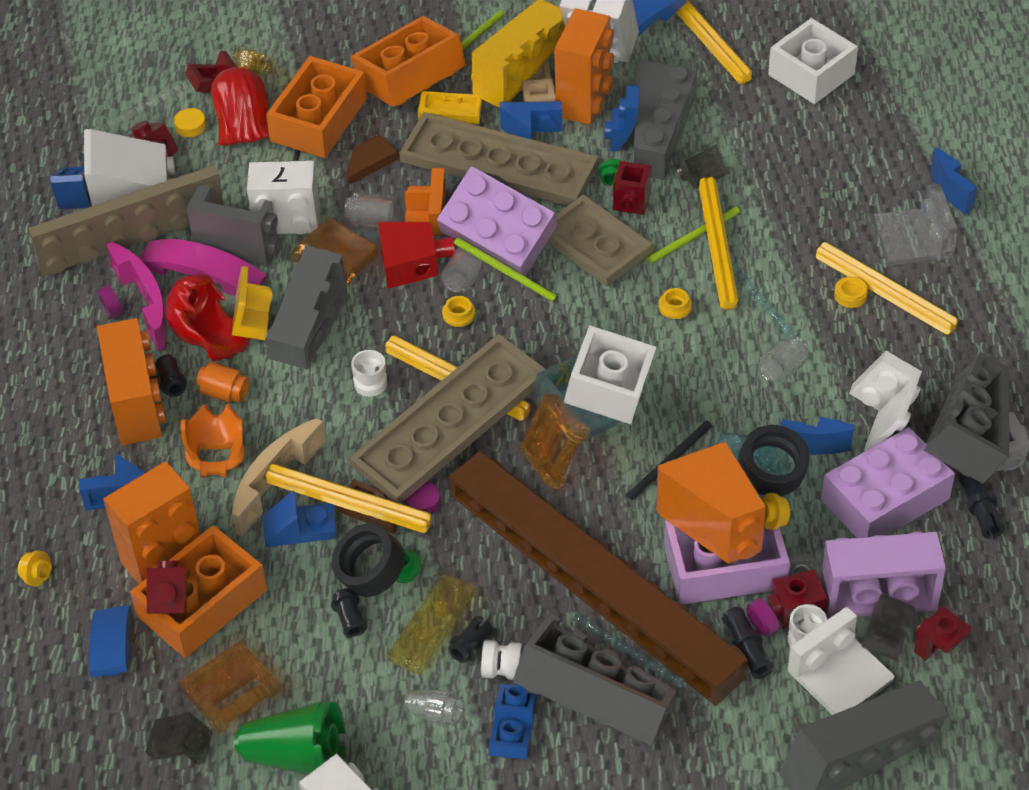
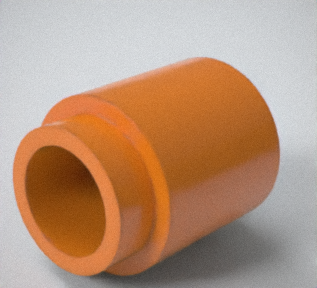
[196,362,250,404]

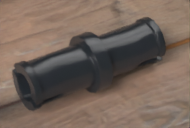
[960,475,1005,539]
[722,607,774,679]

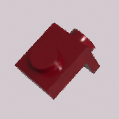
[185,51,237,93]
[127,121,178,157]
[147,561,190,614]
[914,606,971,661]

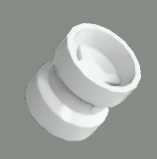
[351,350,387,397]
[788,604,827,646]
[481,640,523,680]

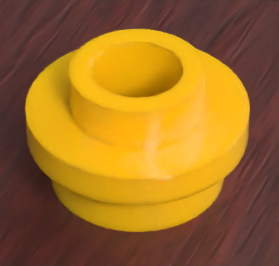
[659,288,692,319]
[442,296,476,327]
[762,493,790,530]
[18,550,52,587]

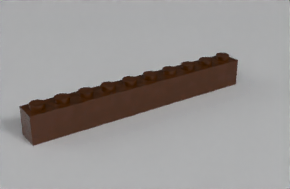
[449,452,747,706]

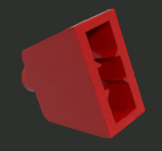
[378,222,455,289]

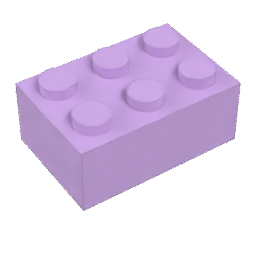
[437,166,558,276]
[821,427,955,538]
[664,520,790,605]
[820,532,946,619]

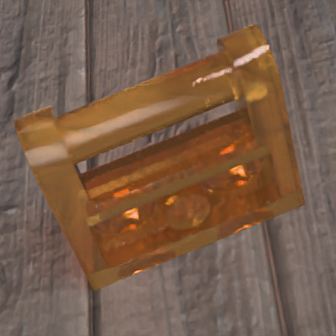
[291,218,378,287]
[520,394,589,489]
[179,640,281,734]

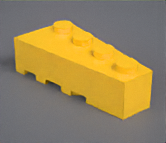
[471,0,565,108]

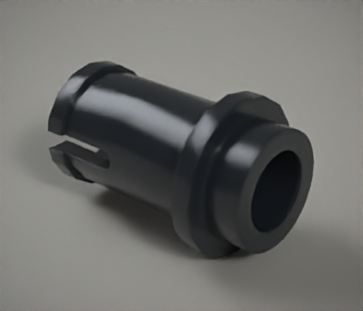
[155,354,187,397]
[331,588,367,638]
[448,616,493,663]

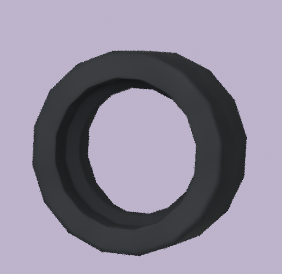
[738,424,810,496]
[332,523,405,597]

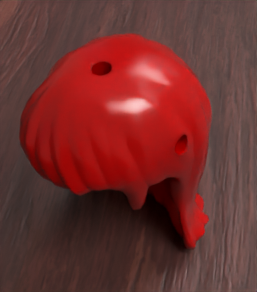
[210,67,269,146]
[165,274,251,362]

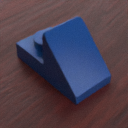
[500,101,562,139]
[50,166,90,209]
[80,454,145,511]
[263,491,337,547]

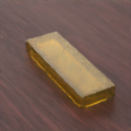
[387,573,476,675]

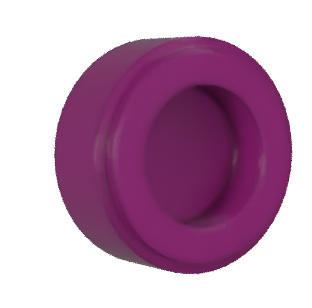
[97,285,125,319]
[405,482,441,515]
[746,598,780,637]

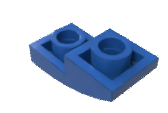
[633,0,687,37]
[604,85,639,151]
[930,147,977,214]
[777,416,855,455]
[89,605,133,678]
[489,684,537,759]

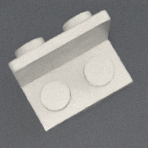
[849,351,922,451]
[788,606,894,715]

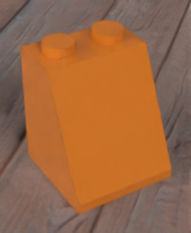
[656,442,766,564]

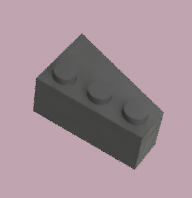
[265,245,348,369]

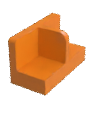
[405,168,446,235]

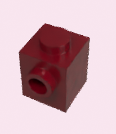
[613,161,652,215]
[767,569,827,629]

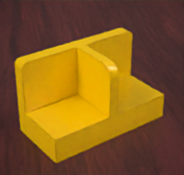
[232,266,273,341]

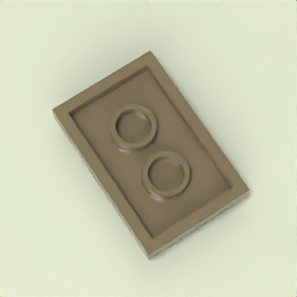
[547,194,653,287]

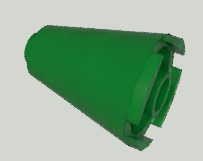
[234,700,346,775]

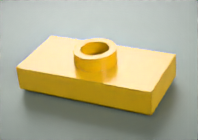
[418,91,483,124]

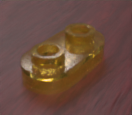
[233,46,273,74]

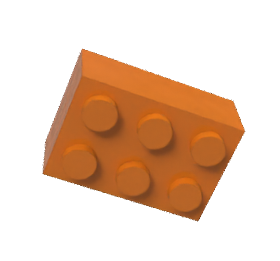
[554,8,614,125]
[351,16,466,107]
[266,56,367,158]
[97,318,166,446]
[103,461,201,584]
[130,525,267,658]

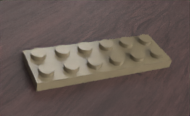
[399,112,598,206]
[28,165,223,276]
[349,334,548,504]

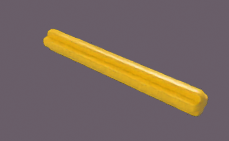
[676,0,752,84]
[699,177,739,310]
[816,242,958,335]
[385,335,531,421]
[266,464,432,533]

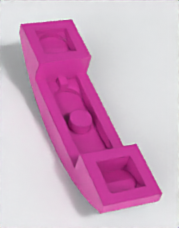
[139,239,266,296]
[106,242,168,351]

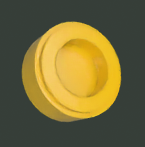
[174,108,206,137]
[834,277,868,308]

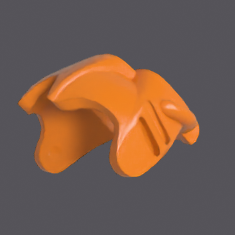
[181,404,245,478]

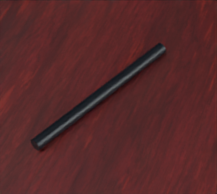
[626,420,712,500]

